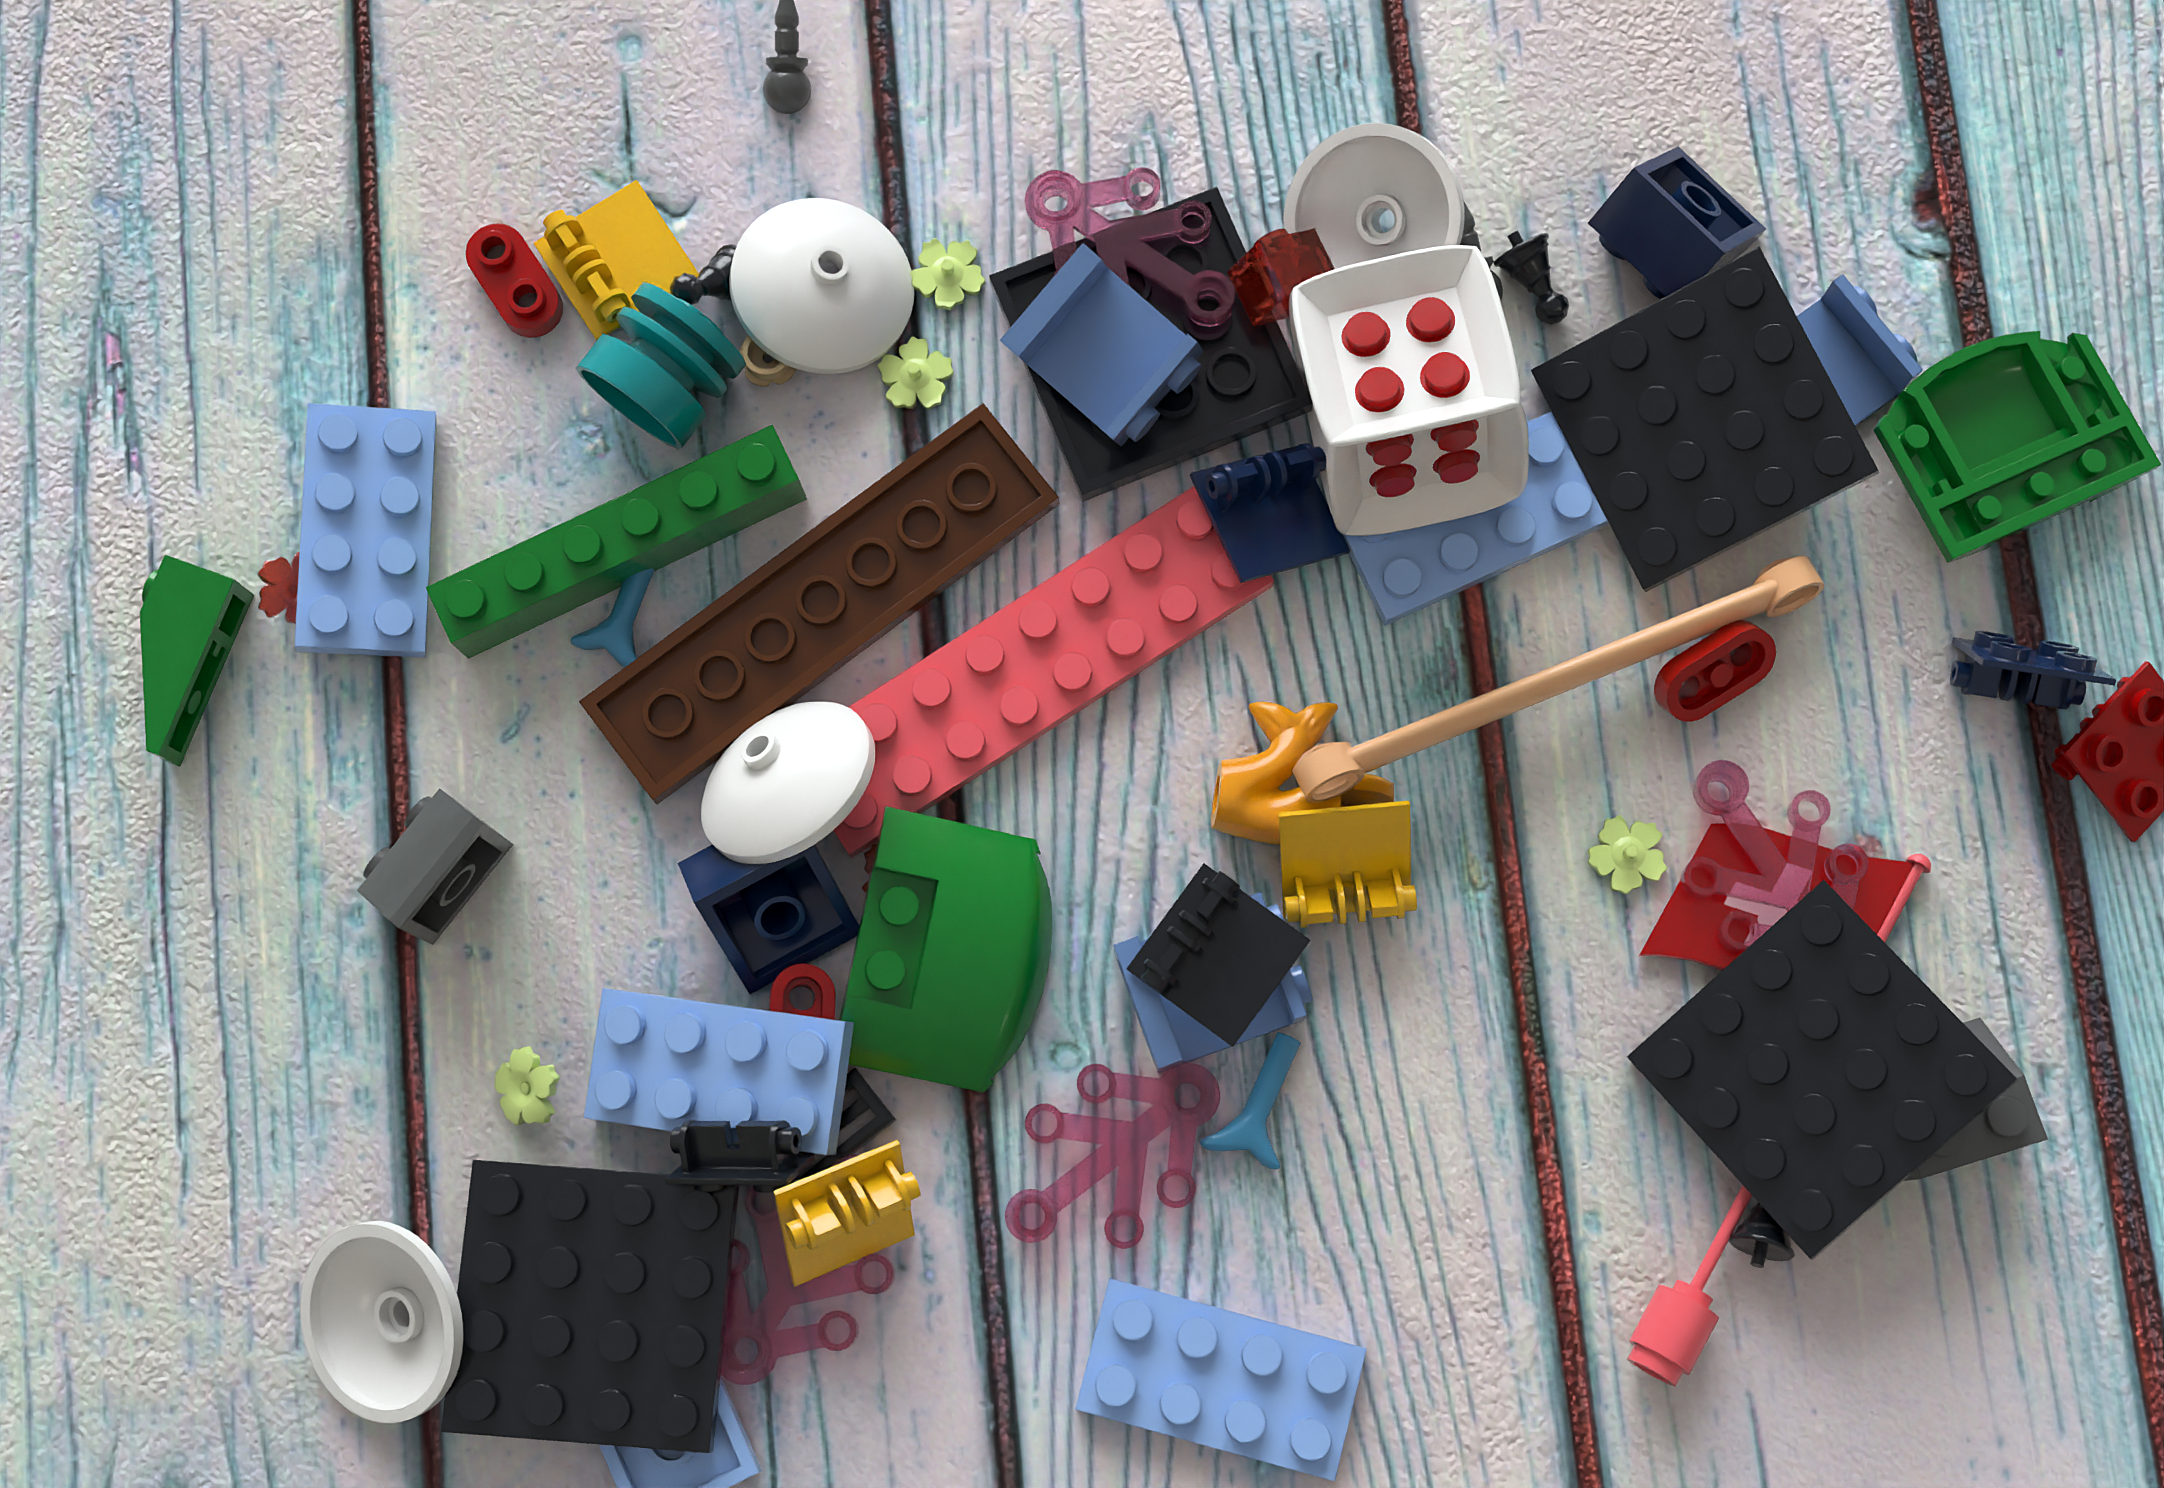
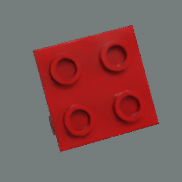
[2051,661,2164,842]

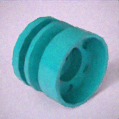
[576,282,746,449]

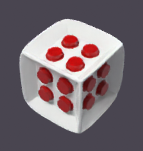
[1289,245,1529,536]

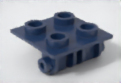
[1189,443,1350,583]
[1950,631,2116,710]

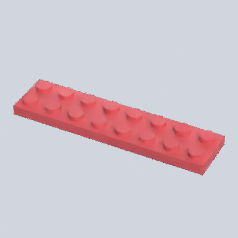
[833,486,1274,859]

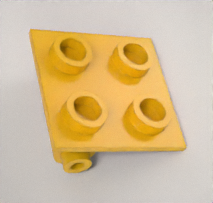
[533,180,699,341]
[1279,801,1417,928]
[773,1140,921,1287]

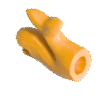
[1211,702,1394,845]

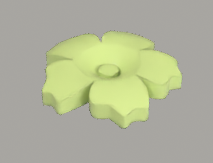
[910,238,985,310]
[877,337,954,410]
[1588,815,1667,895]
[494,1046,560,1125]

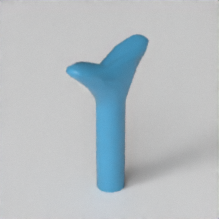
[571,569,654,668]
[1199,1032,1301,1170]

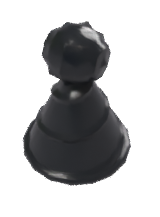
[1494,231,1569,325]
[670,244,737,305]
[1729,1202,1795,1268]

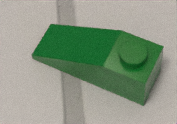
[140,555,254,767]

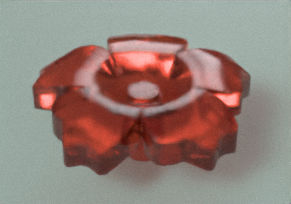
[257,552,300,624]

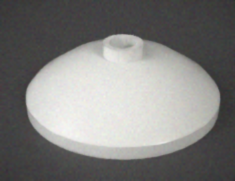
[1283,123,1464,281]
[729,198,914,374]
[701,701,875,864]
[300,1221,463,1423]

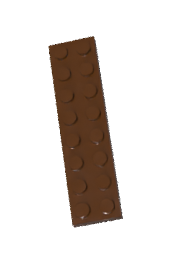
[579,403,1060,805]

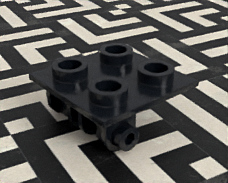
[1126,863,1311,1047]

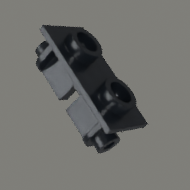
[665,1120,815,1193]

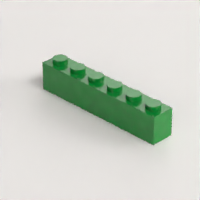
[425,424,807,659]

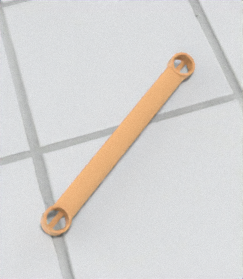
[1292,556,1825,803]

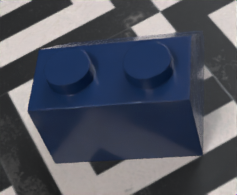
[1588,146,1766,300]
[678,844,859,994]

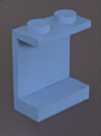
[1000,243,1203,446]
[1797,274,1923,427]
[1113,892,1313,1073]

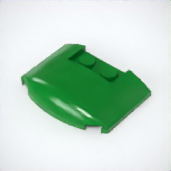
[1873,331,2161,563]
[839,806,1053,1093]

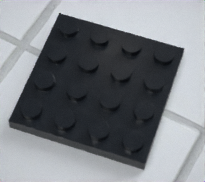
[989,186,1313,502]
[1531,246,1879,592]
[1627,880,2018,1260]
[441,1160,739,1453]

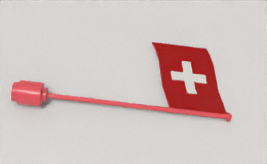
[1627,823,1931,1387]

